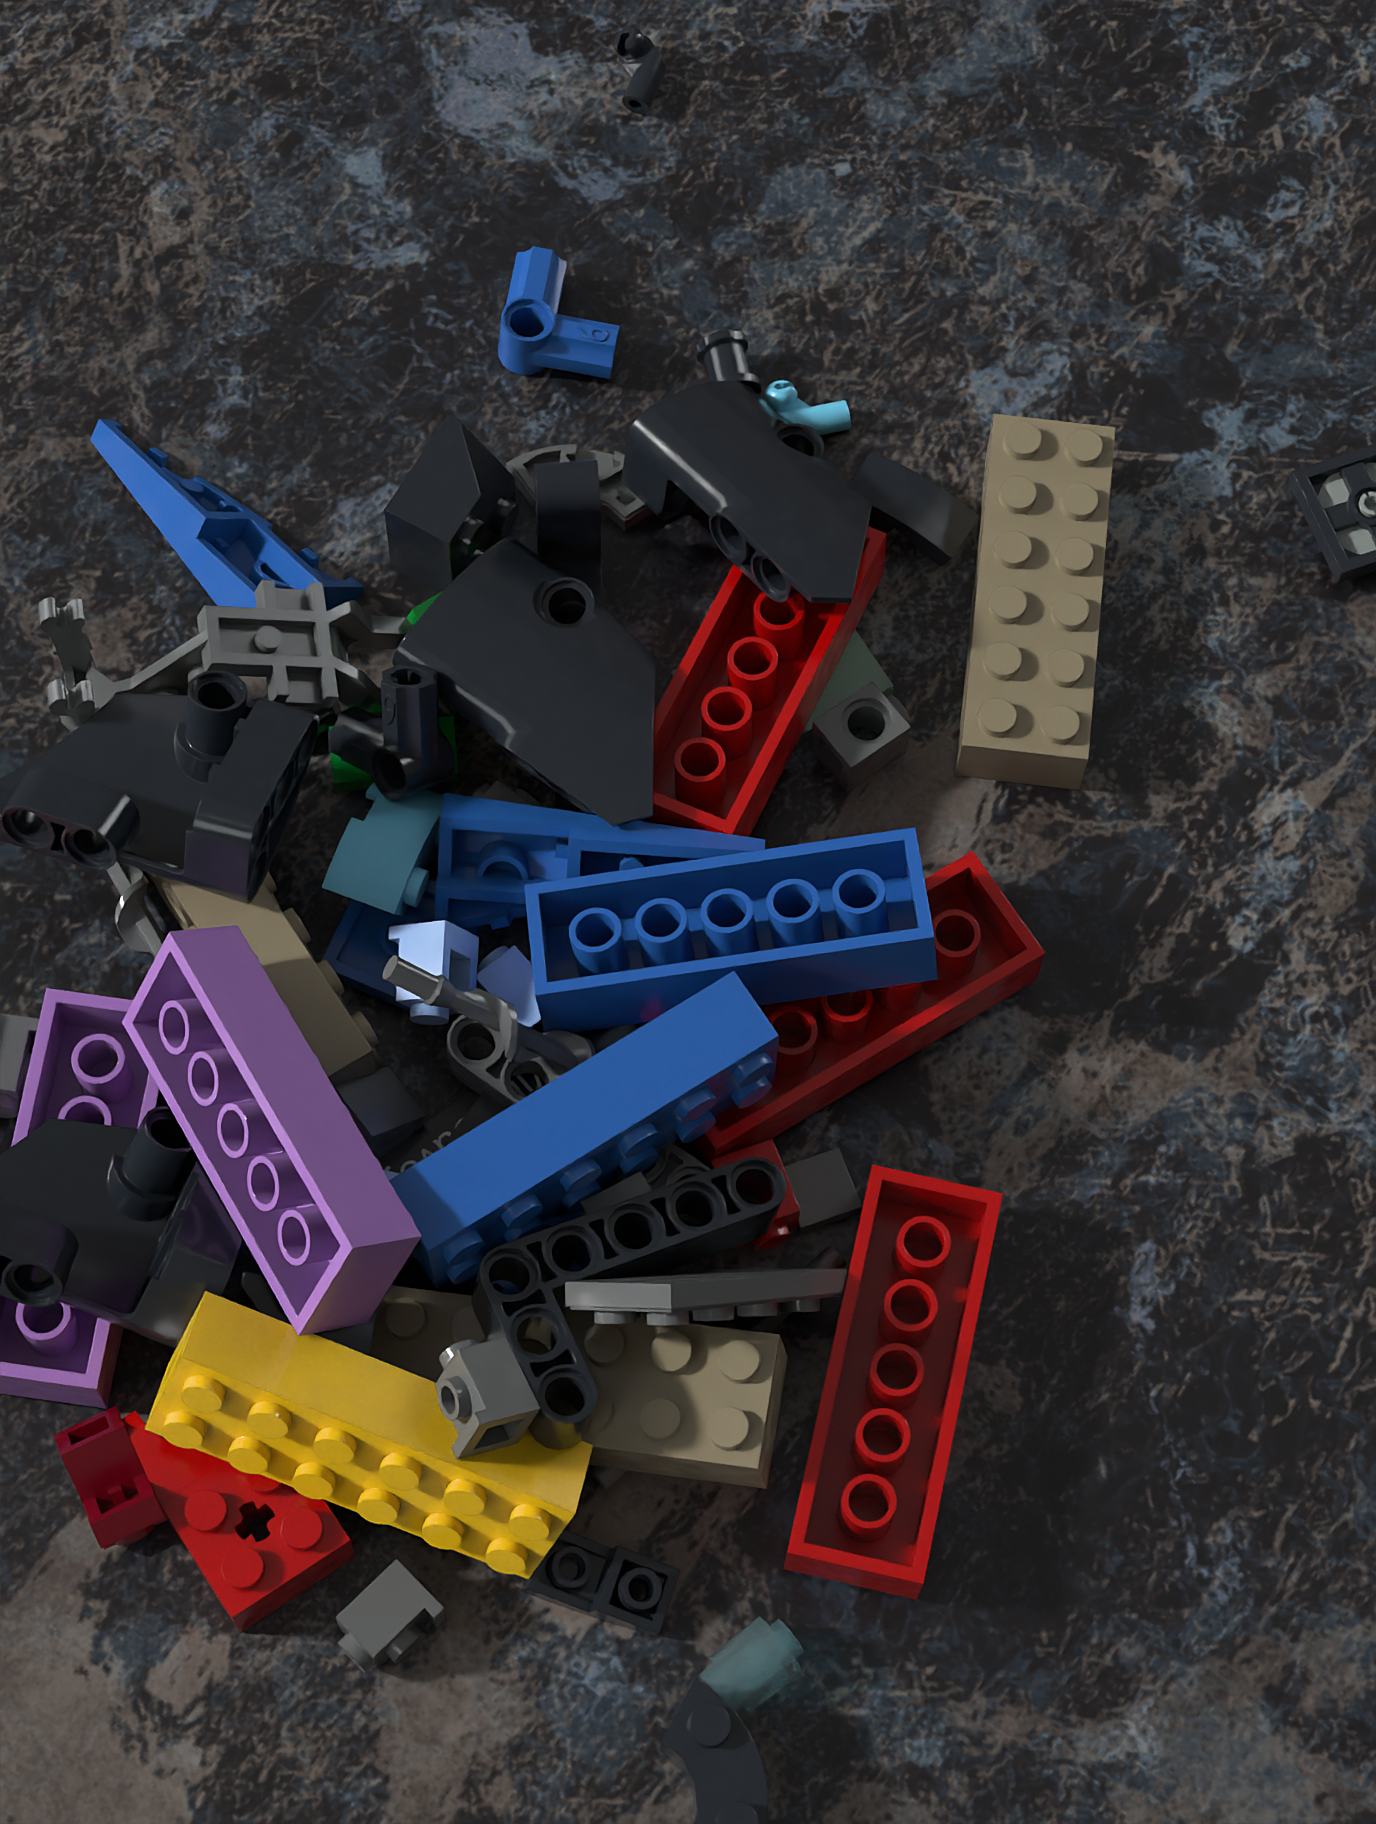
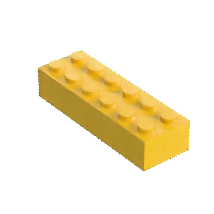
[145,1291,593,1579]

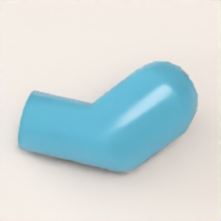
[765,380,851,435]

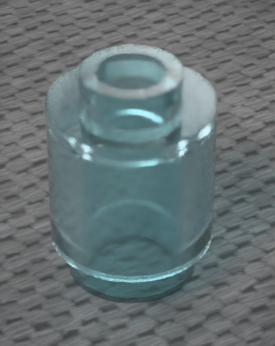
[699,1617,804,1715]

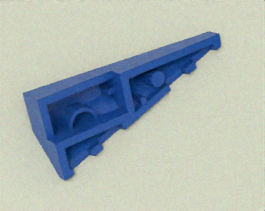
[90,419,364,611]
[434,793,765,930]

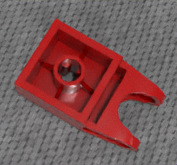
[122,1411,356,1633]

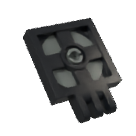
[1288,444,1376,584]

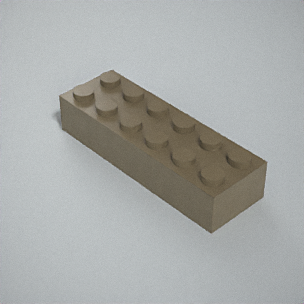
[955,414,1115,790]
[145,871,383,1086]
[369,1285,788,1489]

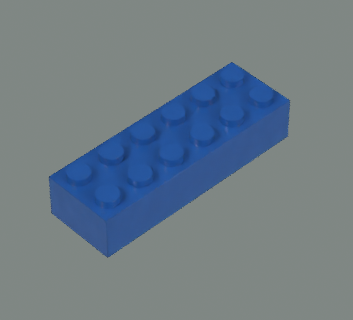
[524,827,938,1033]
[389,971,779,1288]

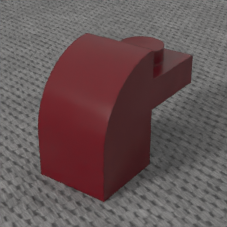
[54,1406,167,1550]

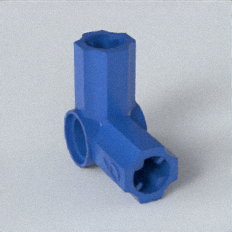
[498,246,619,379]

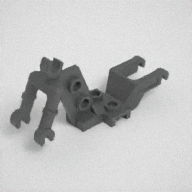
[38,580,456,734]

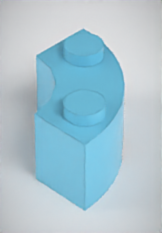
[321,782,444,916]

